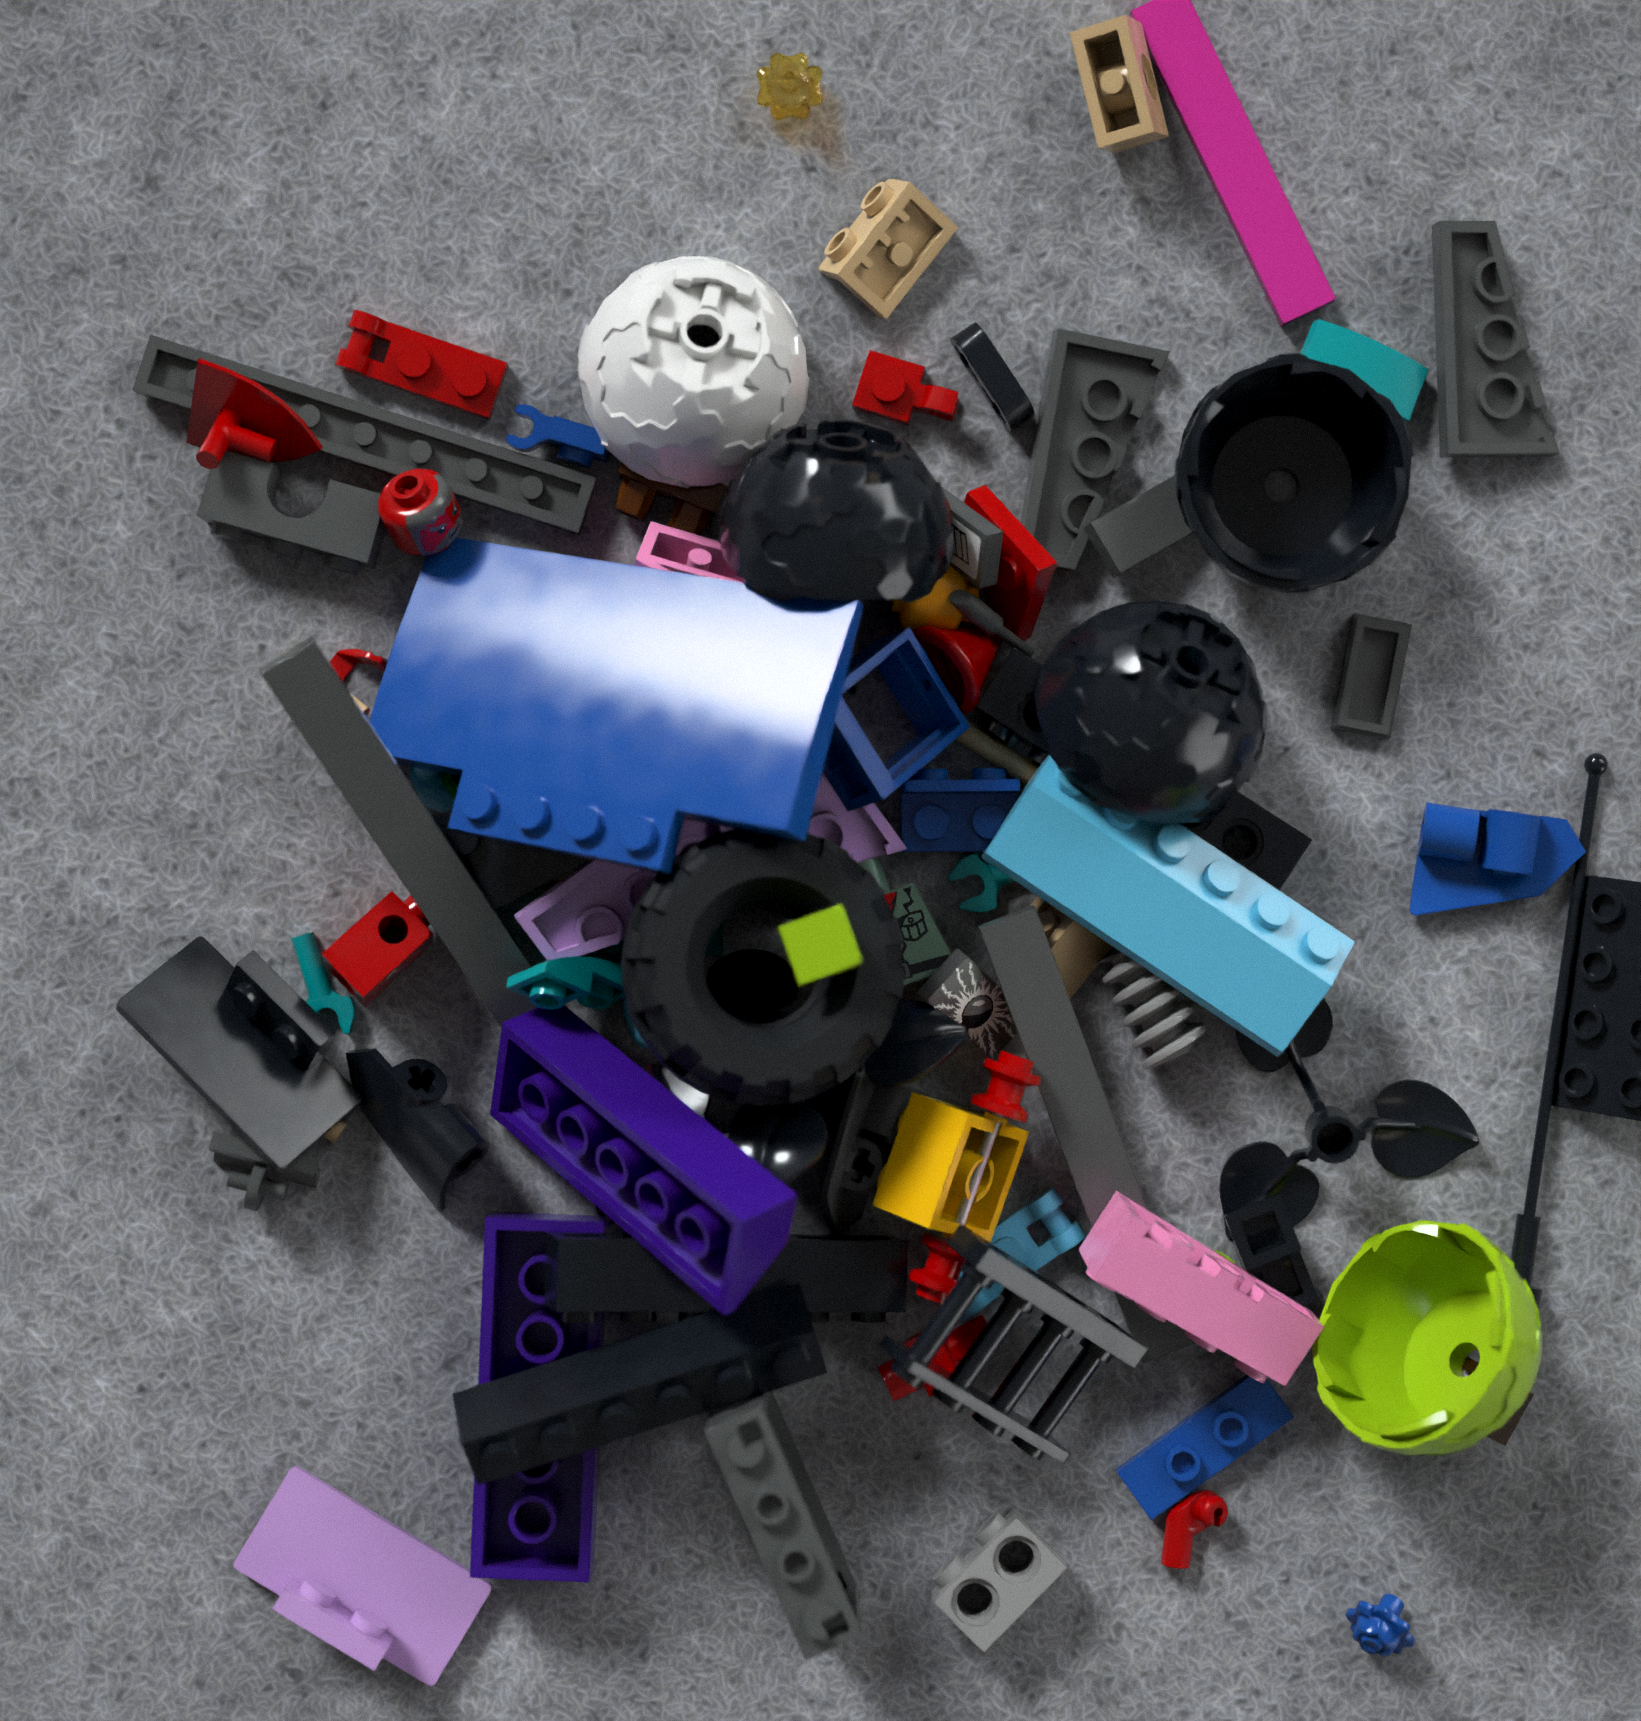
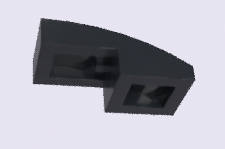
[1224,1193,1319,1306]

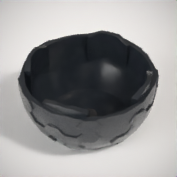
[1175,353,1414,593]
[718,419,955,603]
[1034,600,1268,824]

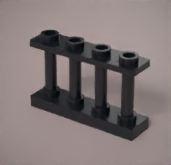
[879,1224,1148,1464]

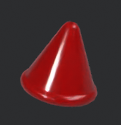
[912,626,1002,715]

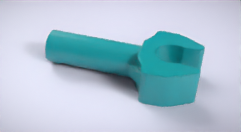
[947,854,1015,913]
[291,932,357,1034]

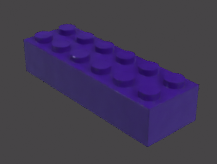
[470,1211,609,1582]

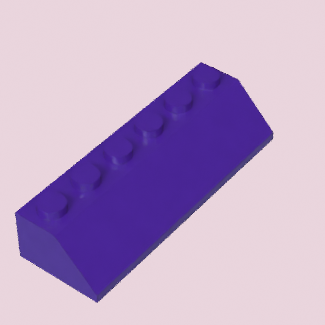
[490,1005,798,1316]

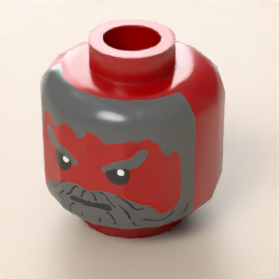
[378,468,463,556]

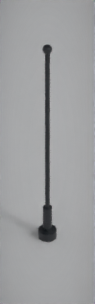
[1510,753,1608,1313]

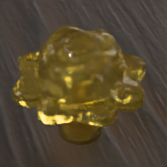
[756,52,823,120]

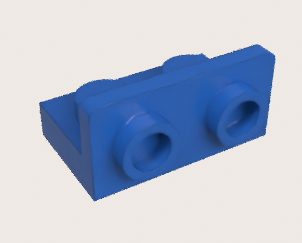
[901,768,1020,852]

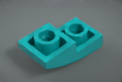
[1300,319,1429,422]
[506,956,626,1009]

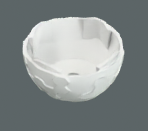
[576,256,810,489]

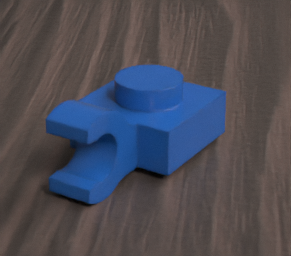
[505,404,610,468]

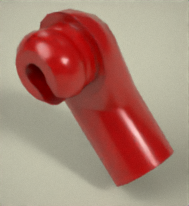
[1161,1490,1228,1569]

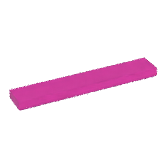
[1129,0,1336,327]

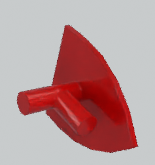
[186,358,323,469]

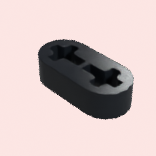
[950,322,1035,431]

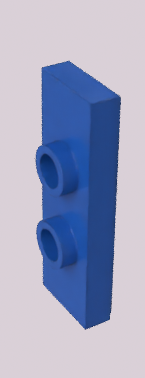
[1115,1375,1294,1520]

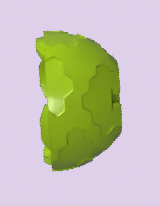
[1312,1220,1542,1456]

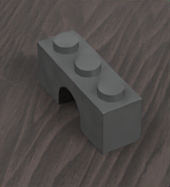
[197,451,386,575]

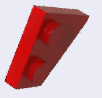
[964,485,1057,641]

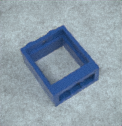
[823,627,970,811]

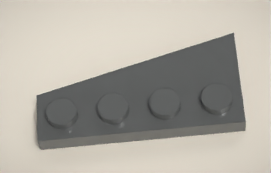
[1020,328,1170,572]

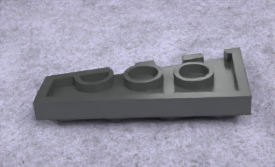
[1432,221,1559,458]

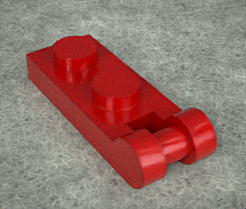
[334,310,509,420]

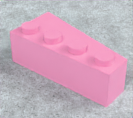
[1078,1190,1324,1386]

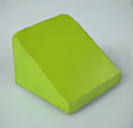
[777,904,862,985]

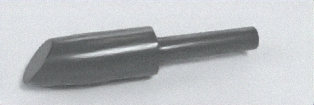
[949,590,1034,657]

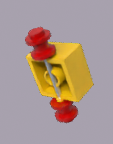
[872,1050,1042,1304]

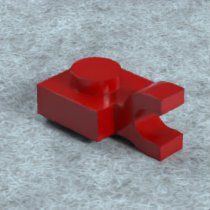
[852,350,959,426]

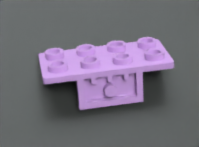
[233,1466,493,1686]

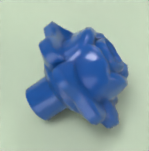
[1345,1594,1415,1657]

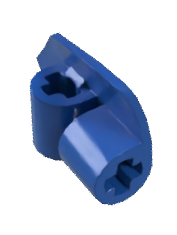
[1409,802,1586,915]

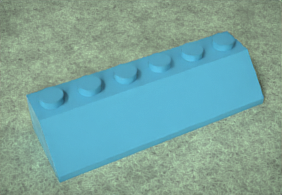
[981,754,1355,1057]

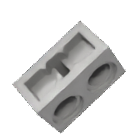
[931,1508,1067,1653]

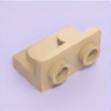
[818,179,958,319]

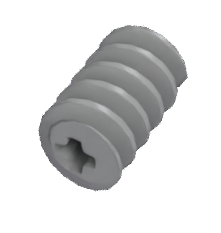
[1096,951,1207,1070]

